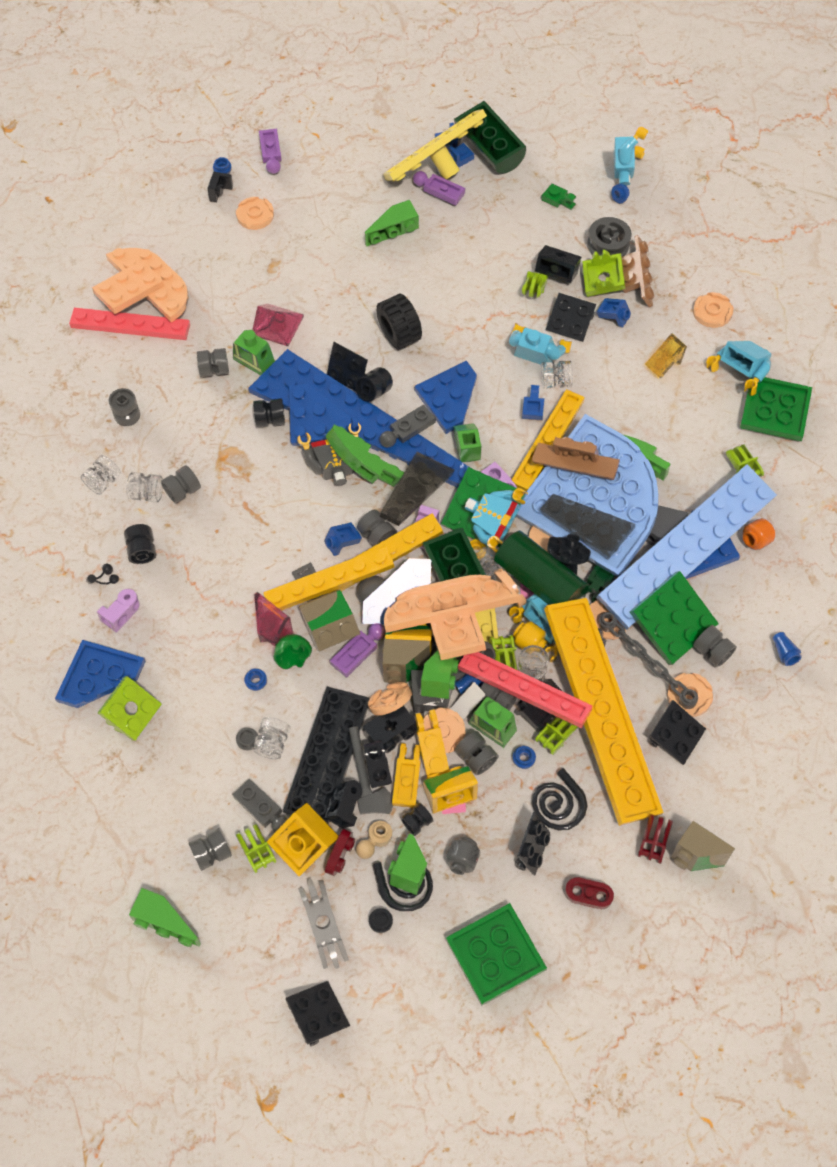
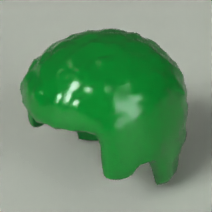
[273,634,312,670]

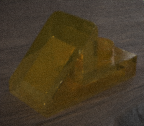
[645,333,687,378]

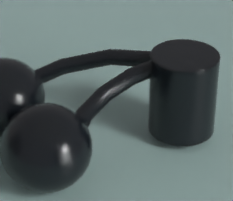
[86,563,119,585]

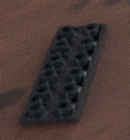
[283,686,370,824]

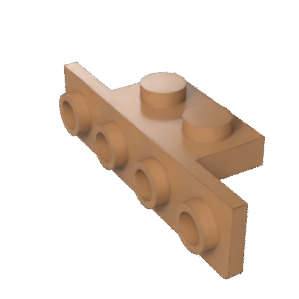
[622,235,654,307]
[532,437,620,480]

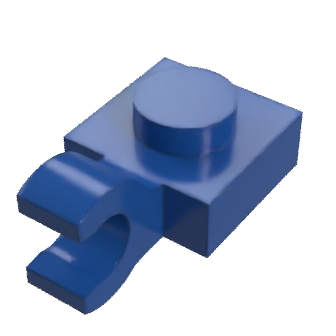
[522,385,545,420]

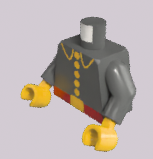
[297,423,361,486]

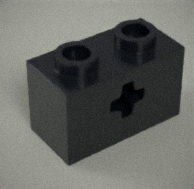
[534,245,582,283]
[363,705,417,753]

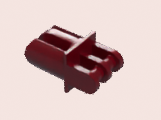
[638,814,673,864]

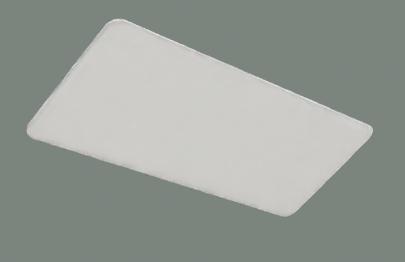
[450,682,485,720]

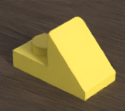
[475,608,499,648]

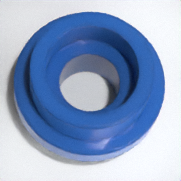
[213,157,232,174]
[611,184,630,203]
[244,669,267,691]
[513,746,536,769]

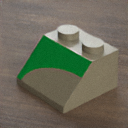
[299,589,360,652]
[383,639,430,684]
[671,821,735,871]

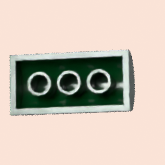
[454,101,526,174]
[423,527,486,582]
[493,530,589,605]

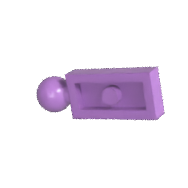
[259,128,282,174]
[413,171,465,206]
[330,623,386,678]

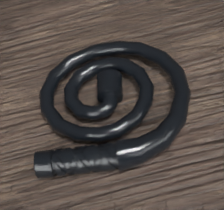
[532,768,588,831]
[372,862,433,911]

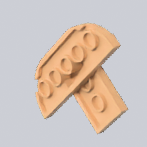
[92,248,189,323]
[384,575,518,660]

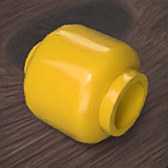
[513,621,547,654]

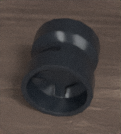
[400,803,434,836]

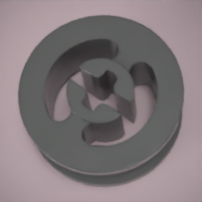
[587,217,632,257]

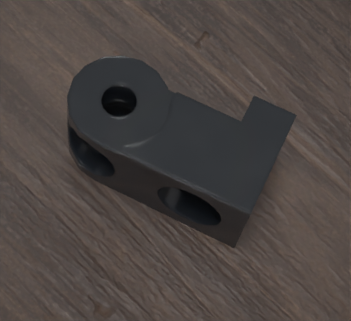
[363,740,392,788]
[324,780,362,829]

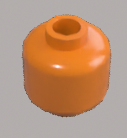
[743,518,775,550]

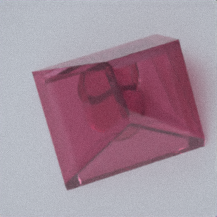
[252,303,304,346]
[254,592,294,646]

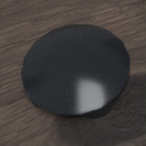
[547,534,591,565]

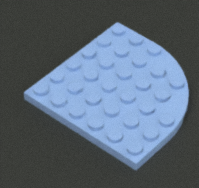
[516,414,659,577]

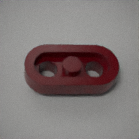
[325,829,355,876]
[565,877,614,910]

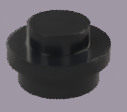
[369,908,393,933]

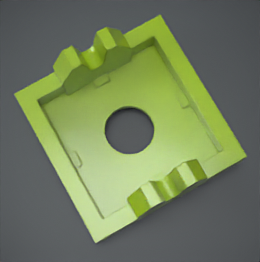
[582,250,626,297]
[98,676,162,741]

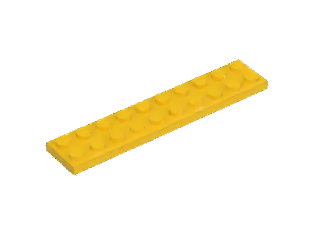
[544,598,664,826]

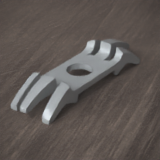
[298,878,349,969]

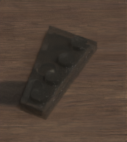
[379,452,455,526]
[540,494,635,560]

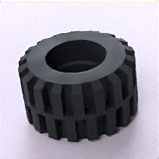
[376,293,422,350]

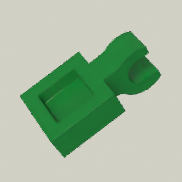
[542,183,576,210]

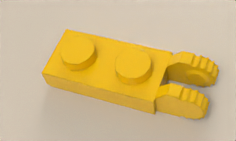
[415,710,449,777]
[392,743,421,808]

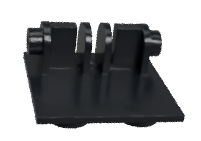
[546,293,596,342]
[327,342,368,392]
[649,700,706,765]
[516,812,550,876]
[285,981,350,1047]

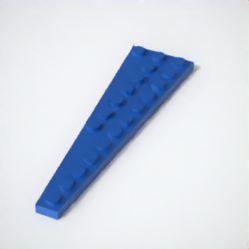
[248,349,469,488]

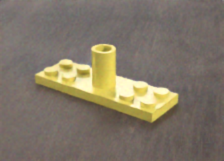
[383,109,487,182]

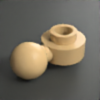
[356,821,392,859]

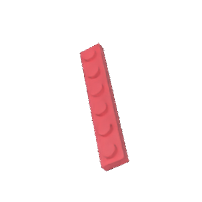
[69,308,190,340]
[458,652,592,728]

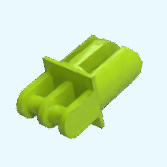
[522,271,548,298]
[726,444,764,477]
[489,635,517,670]
[535,717,578,755]
[236,824,277,873]

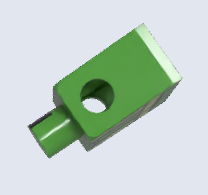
[233,330,275,375]
[468,697,517,748]

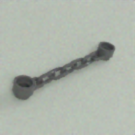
[598,612,698,709]

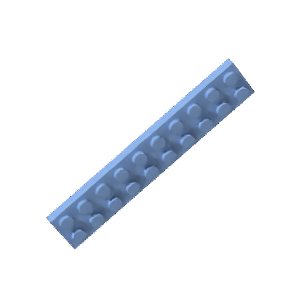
[596,464,777,630]

